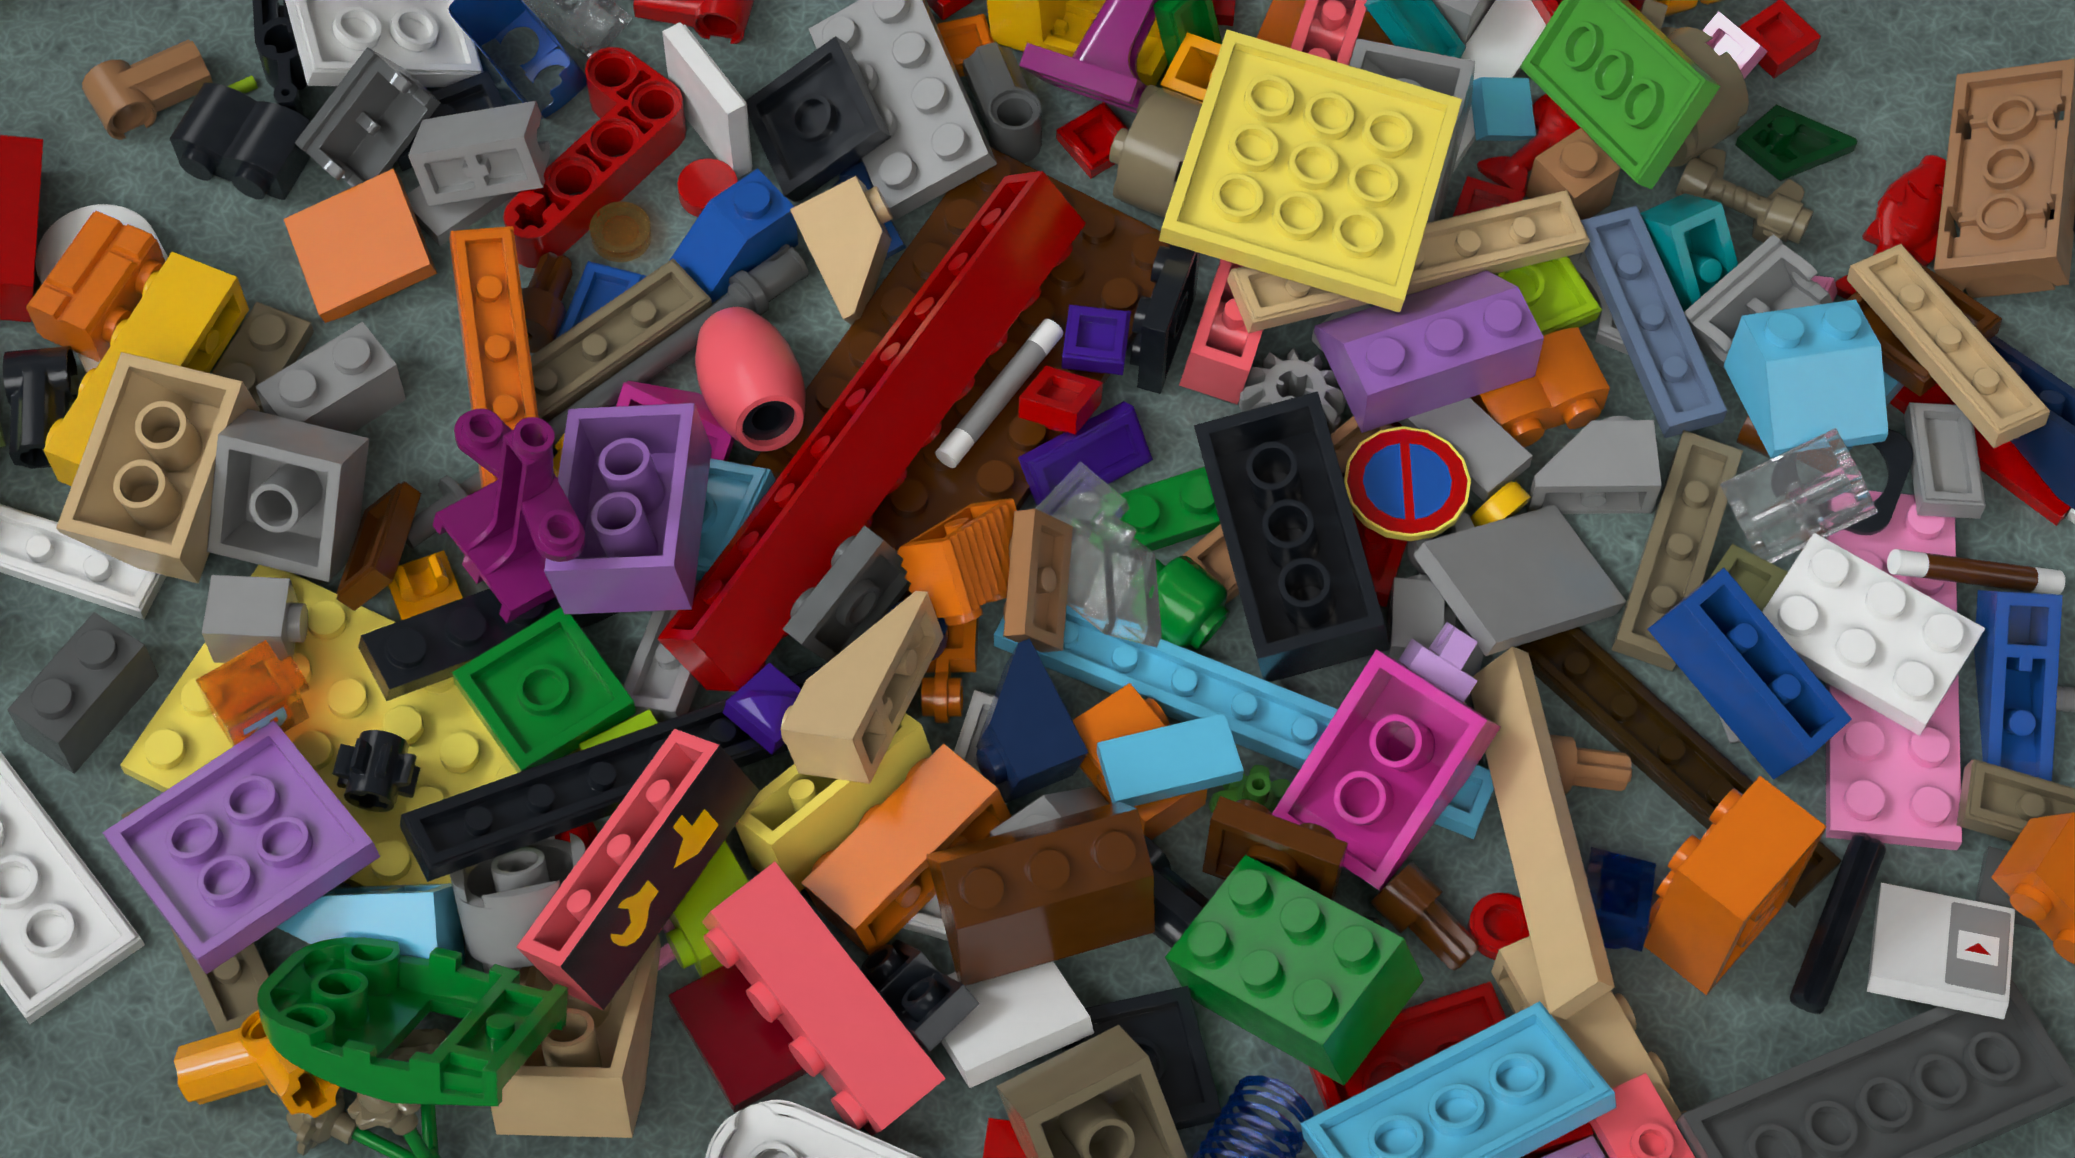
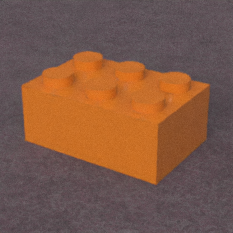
[1643,776,1827,995]

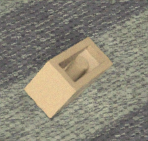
[790,176,893,325]

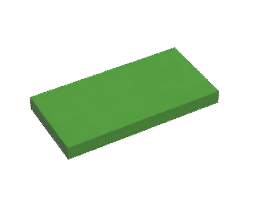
[1520,0,1721,189]

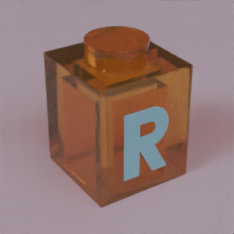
[196,640,309,747]

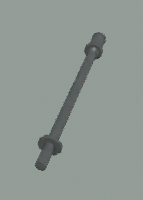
[406,244,809,549]

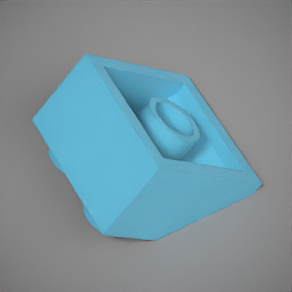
[1724,299,1888,459]

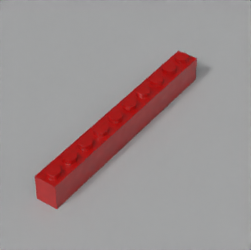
[657,171,1086,692]

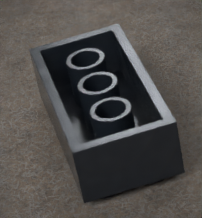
[1194,391,1389,682]

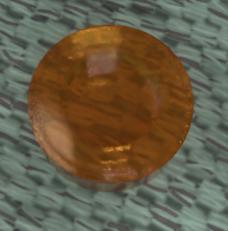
[590,202,652,262]

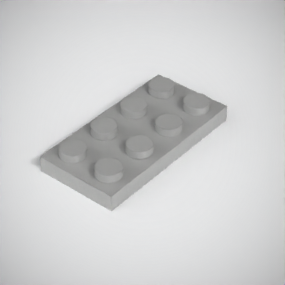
[809,0,997,221]

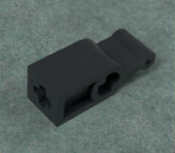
[252,0,307,116]

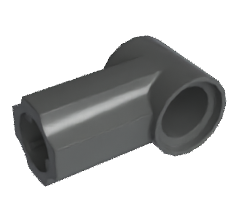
[963,42,1042,163]

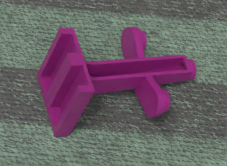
[1019,0,1158,114]
[432,408,585,623]

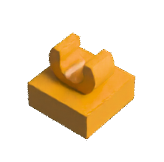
[388,550,463,620]

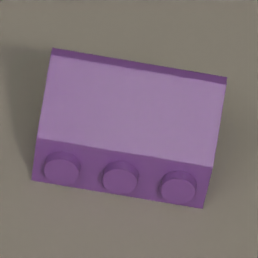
[1314,270,1544,433]

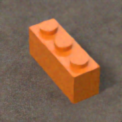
[801,743,1012,955]

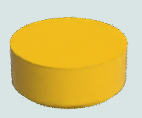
[1470,481,1531,527]

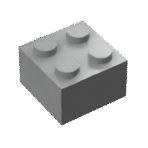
[207,409,369,582]

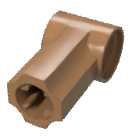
[82,39,213,140]

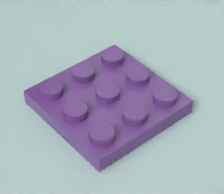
[102,720,380,974]

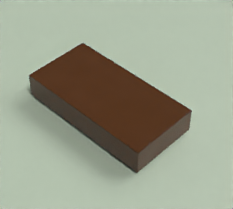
[336,481,422,611]

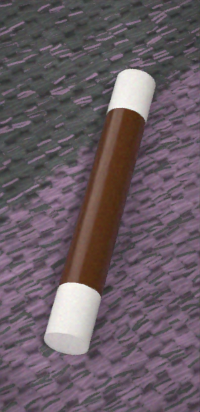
[1887,549,2065,595]

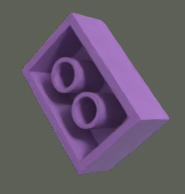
[544,403,712,614]

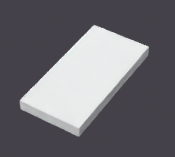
[0,751,145,1024]

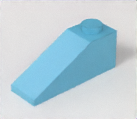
[277,883,465,965]

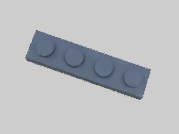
[1581,205,1727,438]

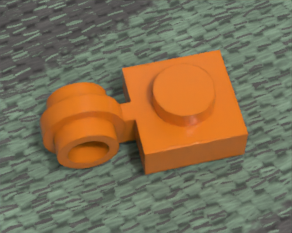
[921,618,979,723]

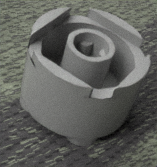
[450,833,586,974]

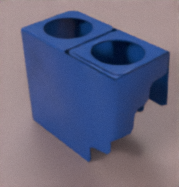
[448,0,587,119]

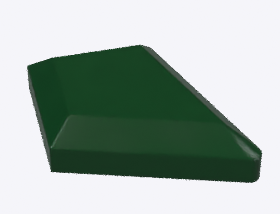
[1735,104,1858,181]

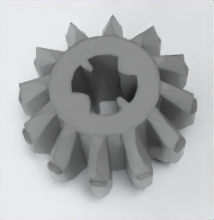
[1239,347,1346,435]

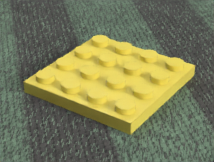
[1159,30,1462,313]

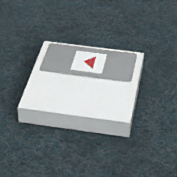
[1867,882,2015,1019]

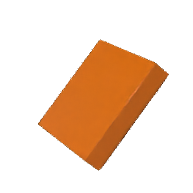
[284,168,437,323]

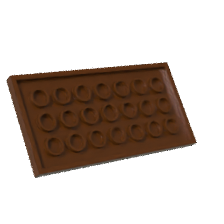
[751,147,1171,602]

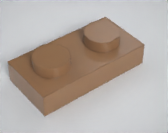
[1003,508,1073,653]

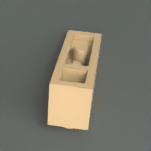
[780,591,944,784]

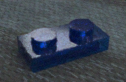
[1585,847,1656,952]

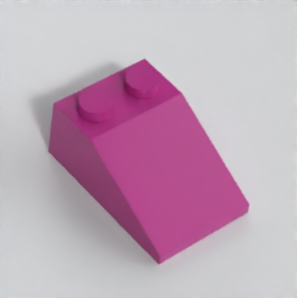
[1272,649,1501,891]

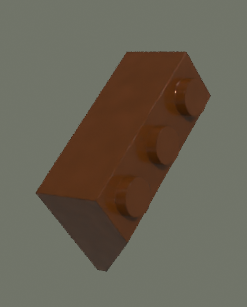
[926,801,1155,986]

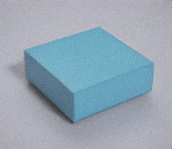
[1471,77,1536,141]

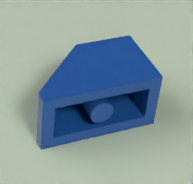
[669,168,798,303]

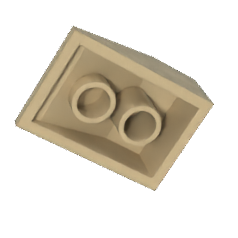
[491,935,661,1138]

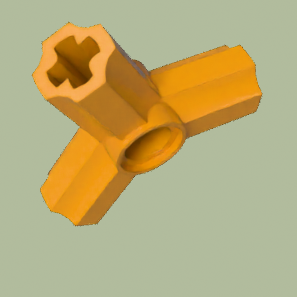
[174,1009,340,1118]

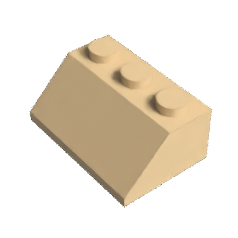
[56,352,260,584]

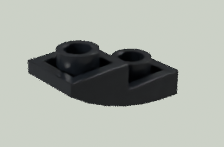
[861,939,980,1051]

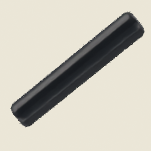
[1790,834,1886,1014]

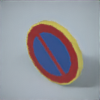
[1344,426,1471,541]

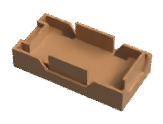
[1934,59,2075,298]

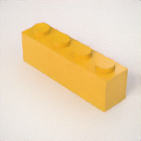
[43,252,249,486]

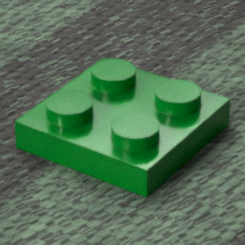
[452,607,636,773]

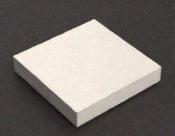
[662,22,753,178]
[941,961,1094,1088]

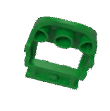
[257,937,568,1106]

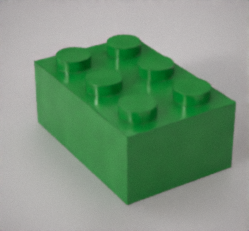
[1165,855,1424,1086]

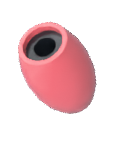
[695,307,806,452]

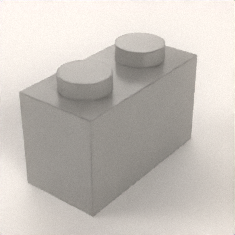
[255,322,406,434]

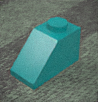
[1640,193,1738,312]

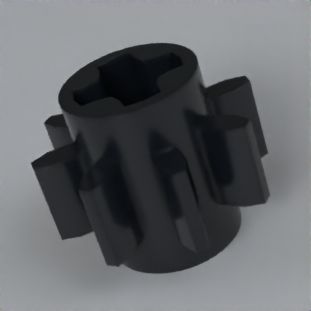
[332,730,420,812]

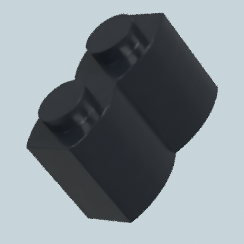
[170,83,311,200]

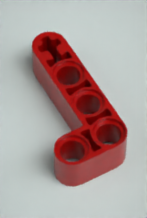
[503,47,687,268]

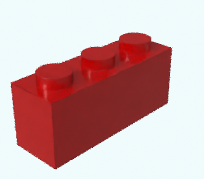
[0,135,43,322]

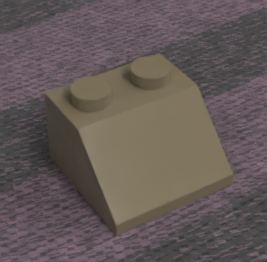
[996,1025,1187,1158]

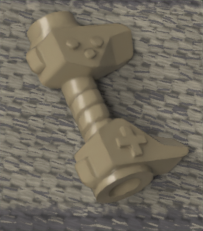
[1675,148,1814,244]

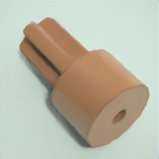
[1550,734,1632,794]

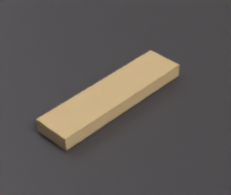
[1847,244,2050,448]

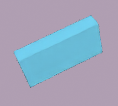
[1097,712,1244,807]

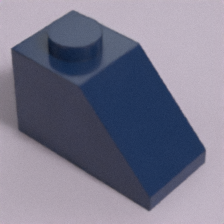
[976,638,1088,803]

